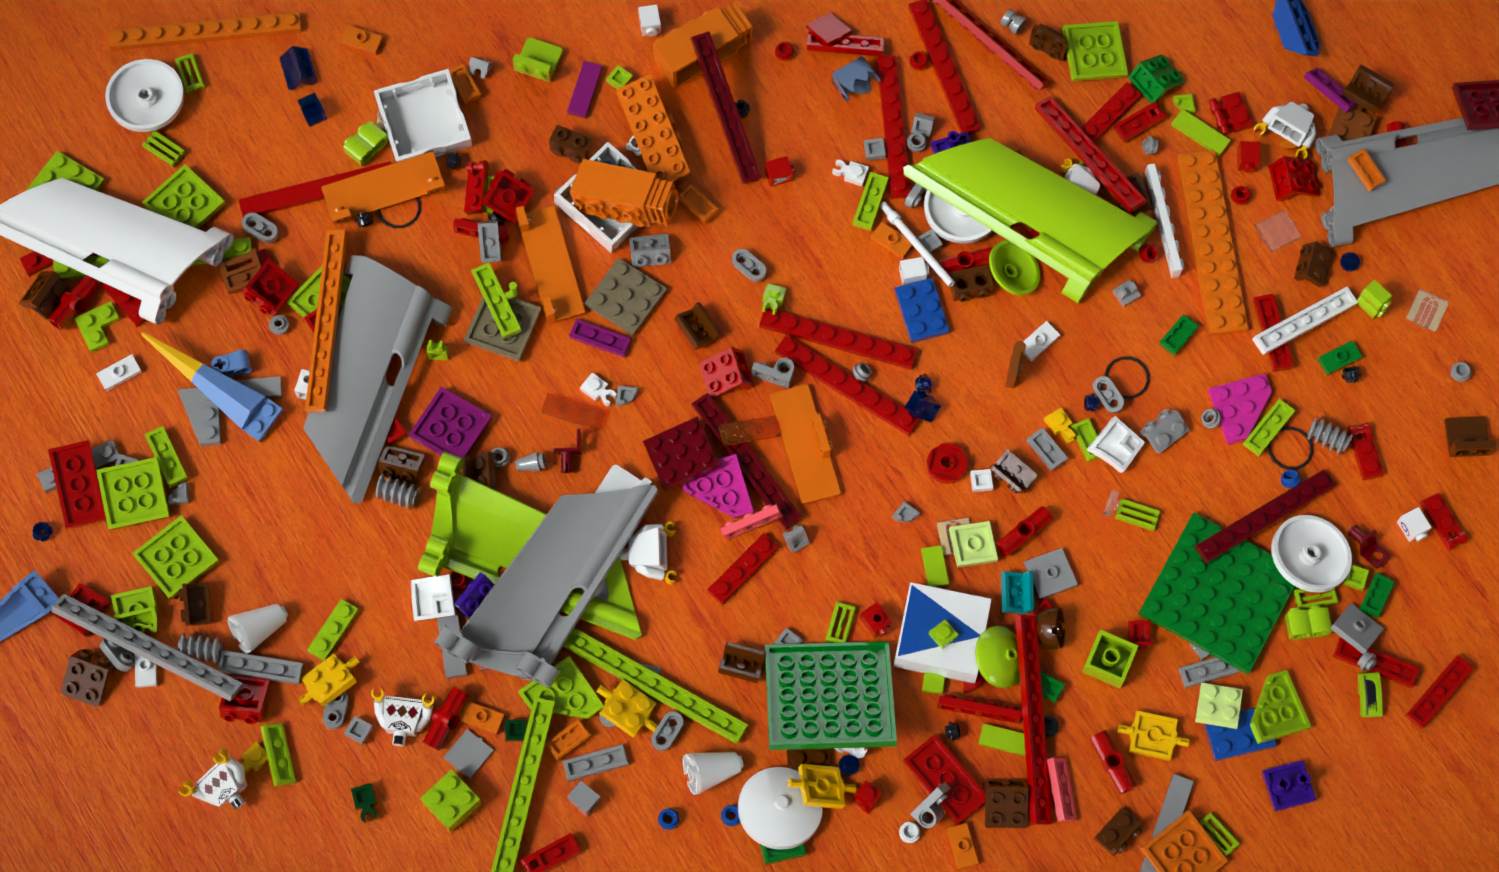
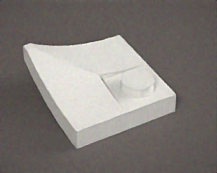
[1086,416,1145,473]
[411,574,456,621]

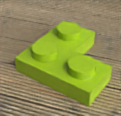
[75,301,120,354]

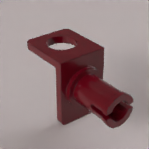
[553,428,581,473]
[1348,525,1391,569]

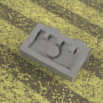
[629,234,671,268]

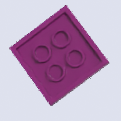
[408,387,492,458]

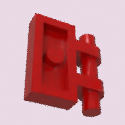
[1209,91,1253,135]

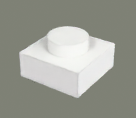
[970,469,993,492]

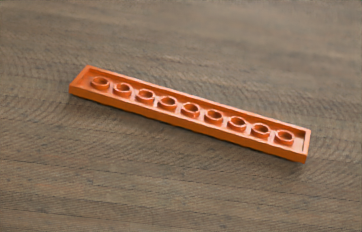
[1176,151,1248,336]

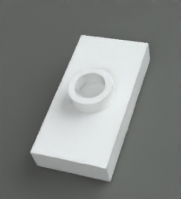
[1023,321,1060,362]
[96,354,142,392]
[134,653,158,688]

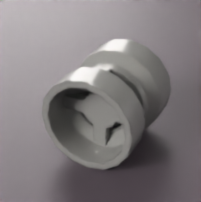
[1000,9,1027,35]

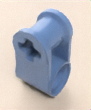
[211,350,252,378]

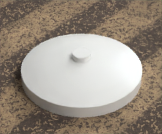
[105,59,185,132]
[924,190,993,244]
[1271,515,1352,592]
[738,767,823,850]

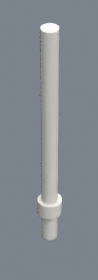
[880,202,955,287]

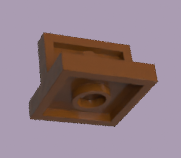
[1342,64,1394,114]
[19,271,70,320]

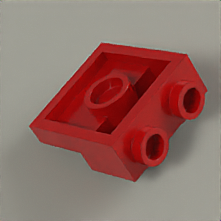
[481,168,535,224]
[241,258,300,316]
[219,674,271,725]

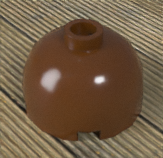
[1036,608,1065,649]

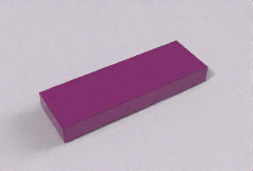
[567,61,602,118]
[1304,68,1358,113]
[569,319,632,358]

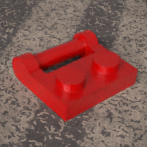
[55,583,111,637]

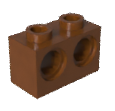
[949,265,994,302]

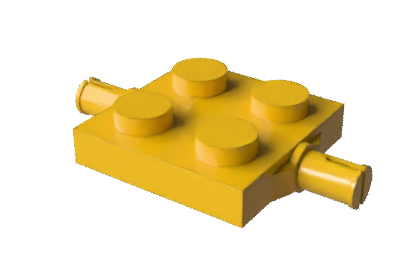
[298,654,360,708]
[596,679,658,737]
[1117,711,1189,761]
[788,764,856,809]

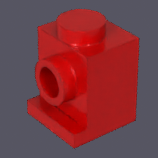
[852,780,882,814]

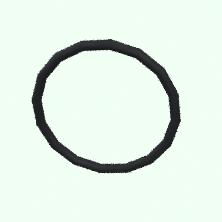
[377,197,421,228]
[1105,357,1150,399]
[1268,427,1313,470]

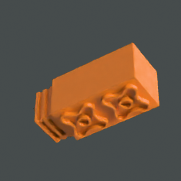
[653,2,753,90]
[570,159,679,227]

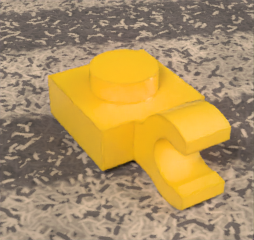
[1044,408,1076,444]
[241,742,268,775]

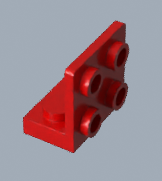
[1268,156,1320,202]
[699,347,754,399]

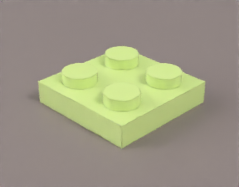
[949,521,998,568]
[1195,683,1243,729]

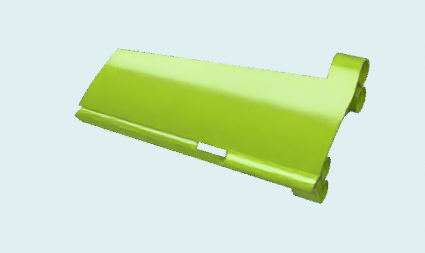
[904,138,1158,304]
[418,451,642,640]

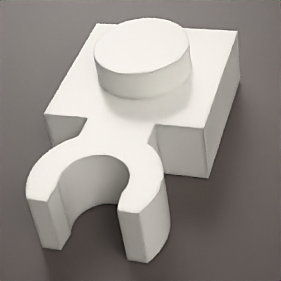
[832,160,869,186]
[580,373,617,407]

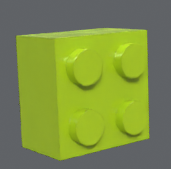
[1082,629,1138,689]
[420,769,482,833]

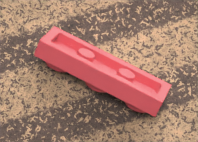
[720,504,783,540]
[1047,758,1077,822]

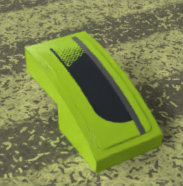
[1358,672,1383,717]

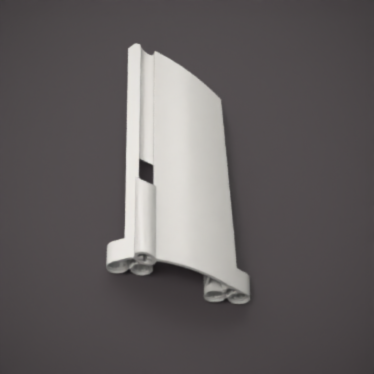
[0,178,234,325]

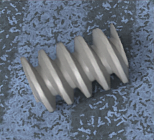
[1307,416,1353,455]
[376,474,421,510]
[177,633,224,664]

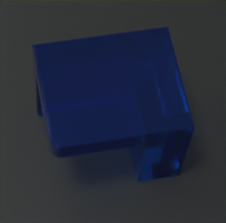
[297,92,327,127]
[905,390,941,422]

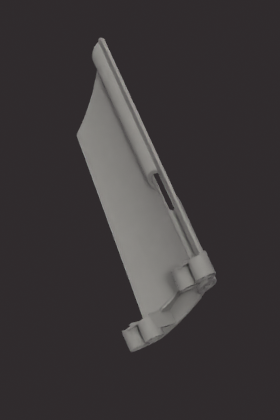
[1315,118,1499,247]
[303,255,453,504]
[434,485,659,688]

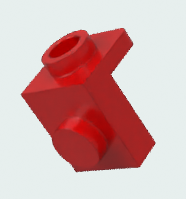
[1128,620,1154,650]

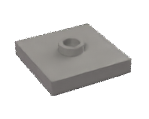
[1024,548,1078,600]
[1330,603,1384,654]

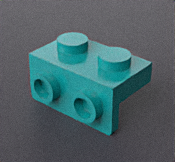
[1001,571,1035,615]

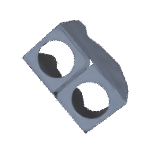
[832,56,880,101]

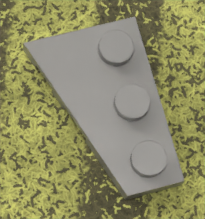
[178,388,221,447]

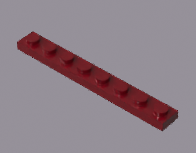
[690,31,761,184]
[691,393,802,530]
[1194,470,1336,564]

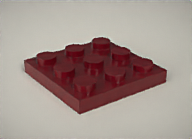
[1452,80,1499,130]
[643,416,720,492]

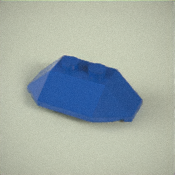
[1272,0,1321,56]

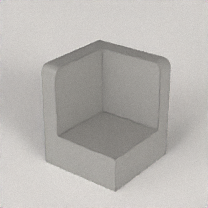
[567,781,601,816]

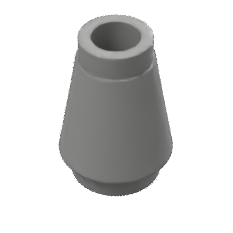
[515,452,546,471]

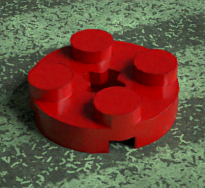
[927,443,967,484]

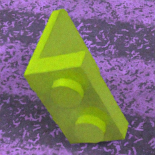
[513,38,563,82]

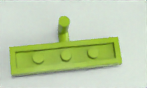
[471,263,522,340]

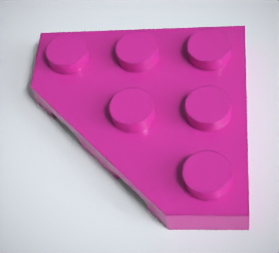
[1208,373,1272,445]
[682,454,754,518]

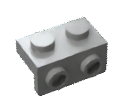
[1139,409,1189,454]

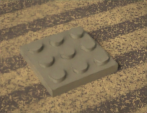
[584,258,667,337]
[464,297,542,362]

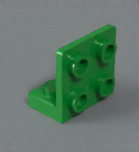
[1128,54,1186,103]

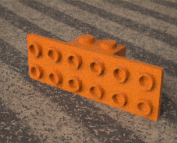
[616,74,691,182]
[770,384,841,504]

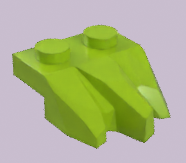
[111,586,158,634]

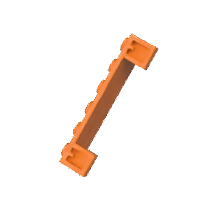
[322,152,446,224]
[516,206,585,324]

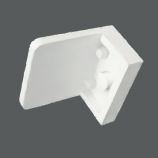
[595,465,652,493]

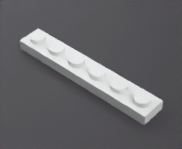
[1145,164,1184,278]
[1252,287,1358,355]

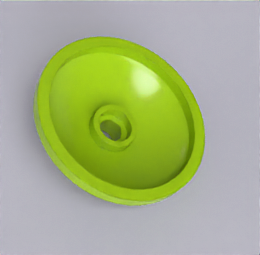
[989,240,1040,296]
[975,626,1020,688]

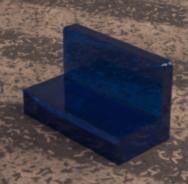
[280,46,317,90]

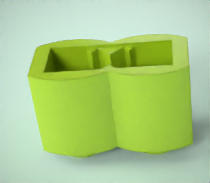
[343,121,389,166]
[1357,280,1392,319]
[1284,605,1333,640]

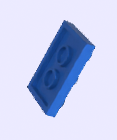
[894,278,949,343]
[1204,708,1277,762]

